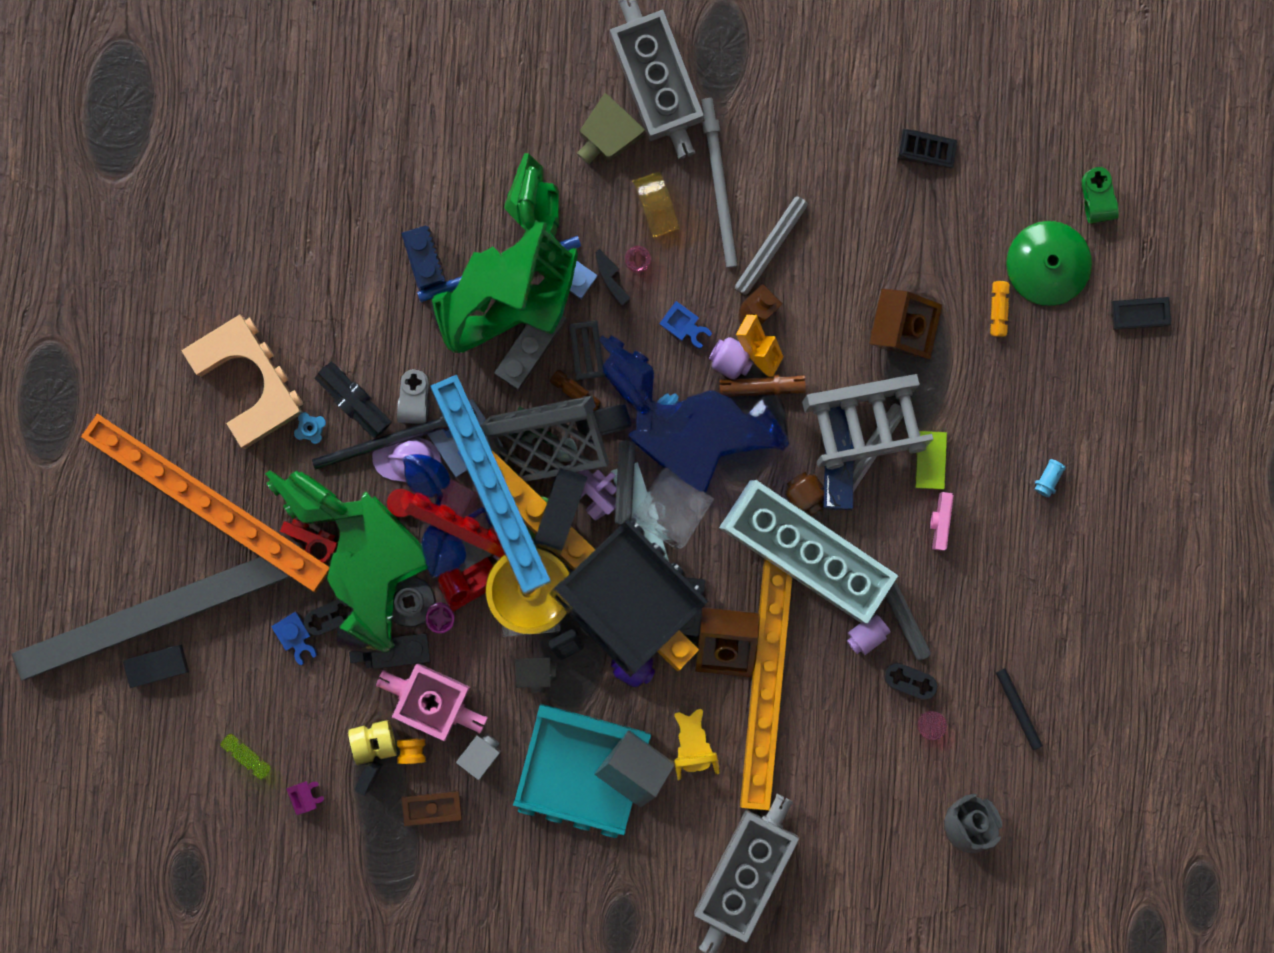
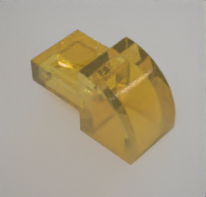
[633,172,680,238]

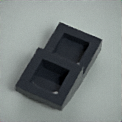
[595,248,631,308]
[123,645,189,688]

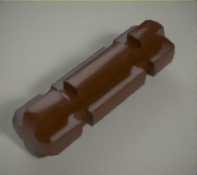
[550,370,601,411]

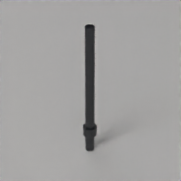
[312,407,477,470]

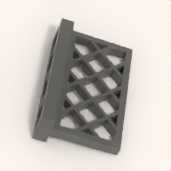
[480,396,609,482]

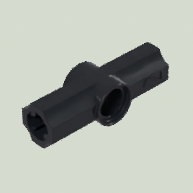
[314,361,392,439]

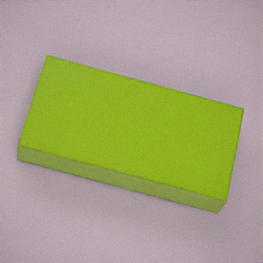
[915,431,947,489]

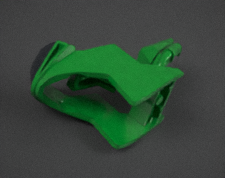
[430,153,578,353]
[265,470,435,653]

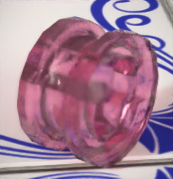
[625,246,651,273]

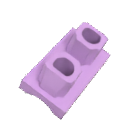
[578,470,616,520]

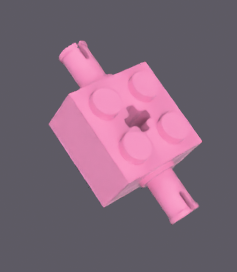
[376,663,488,741]

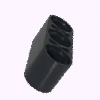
[533,467,587,554]

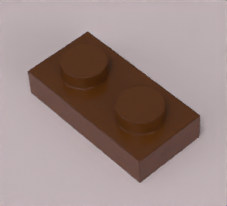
[402,791,462,826]

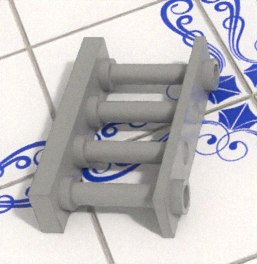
[802,374,933,469]

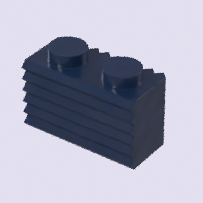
[401,225,447,291]

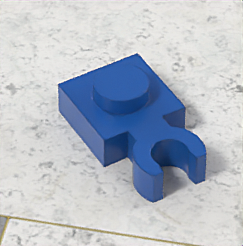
[659,301,712,349]
[271,611,318,665]

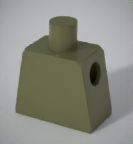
[577,93,645,165]

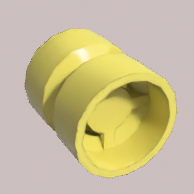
[348,720,397,765]

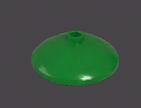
[1006,221,1092,306]

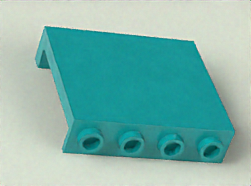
[513,704,651,838]

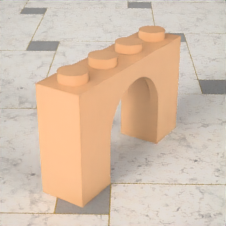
[181,314,303,449]

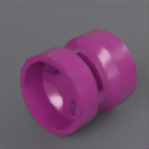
[426,602,454,633]

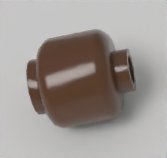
[785,472,824,516]

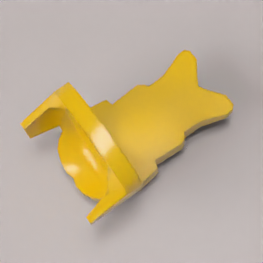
[674,709,720,780]

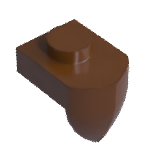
[738,284,783,326]

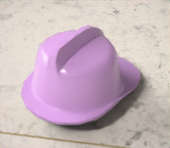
[372,438,441,483]

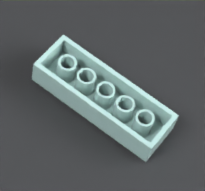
[719,480,898,624]

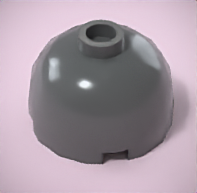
[944,794,1002,854]

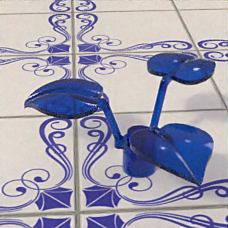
[402,454,493,578]

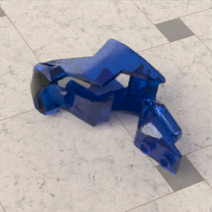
[599,335,790,496]

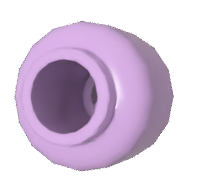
[709,337,753,380]

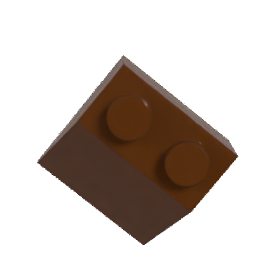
[869,289,942,360]
[695,608,759,677]

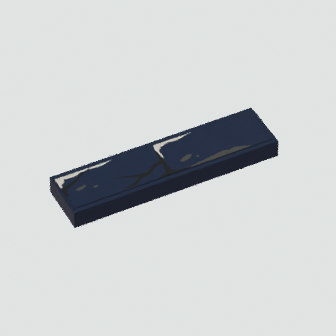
[823,406,854,511]

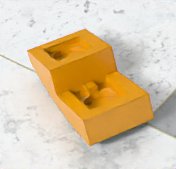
[736,315,784,377]

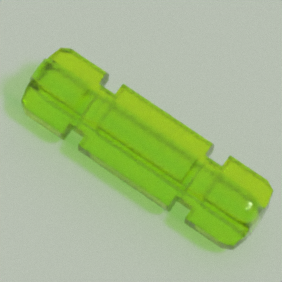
[220,733,271,780]

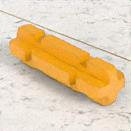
[990,281,1009,337]

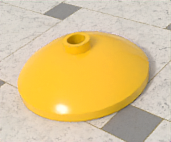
[486,548,569,634]

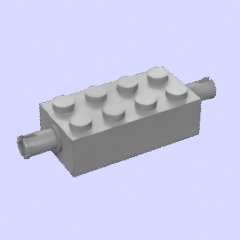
[610,0,704,159]
[694,794,799,953]

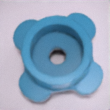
[294,412,326,444]

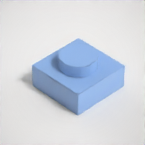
[570,261,598,299]

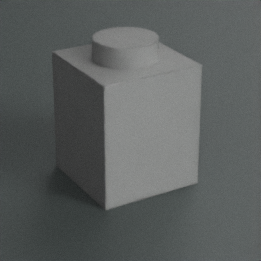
[456,733,501,780]

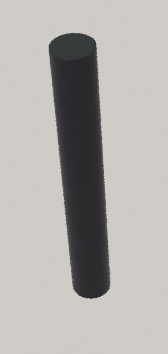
[995,668,1043,750]

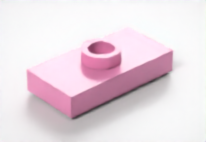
[930,492,954,551]

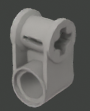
[397,369,429,424]

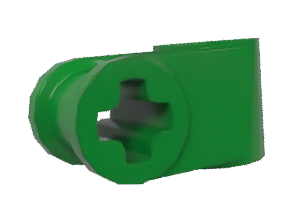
[1081,167,1119,224]

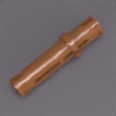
[719,374,806,398]

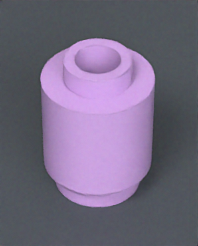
[847,614,890,655]

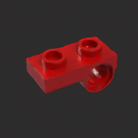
[280,519,338,564]
[438,557,494,612]

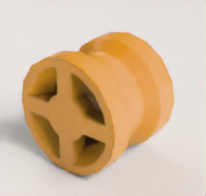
[397,739,426,764]

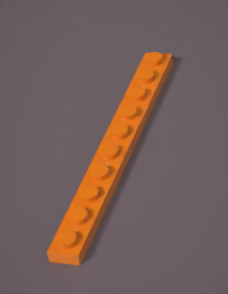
[81,413,330,593]

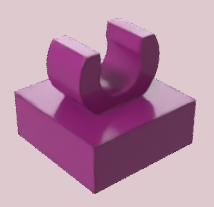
[286,781,324,815]

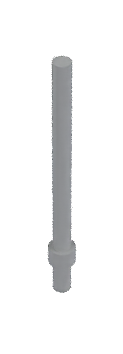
[702,98,737,268]

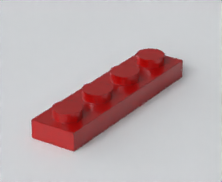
[400,490,506,558]

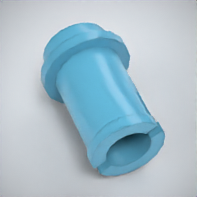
[1034,459,1066,497]

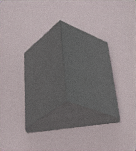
[594,730,675,808]

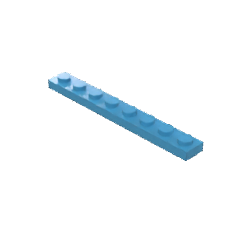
[430,375,551,594]

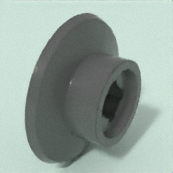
[392,576,436,627]

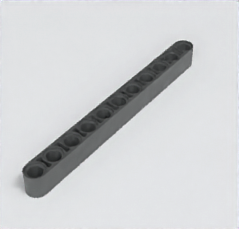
[11,541,305,681]

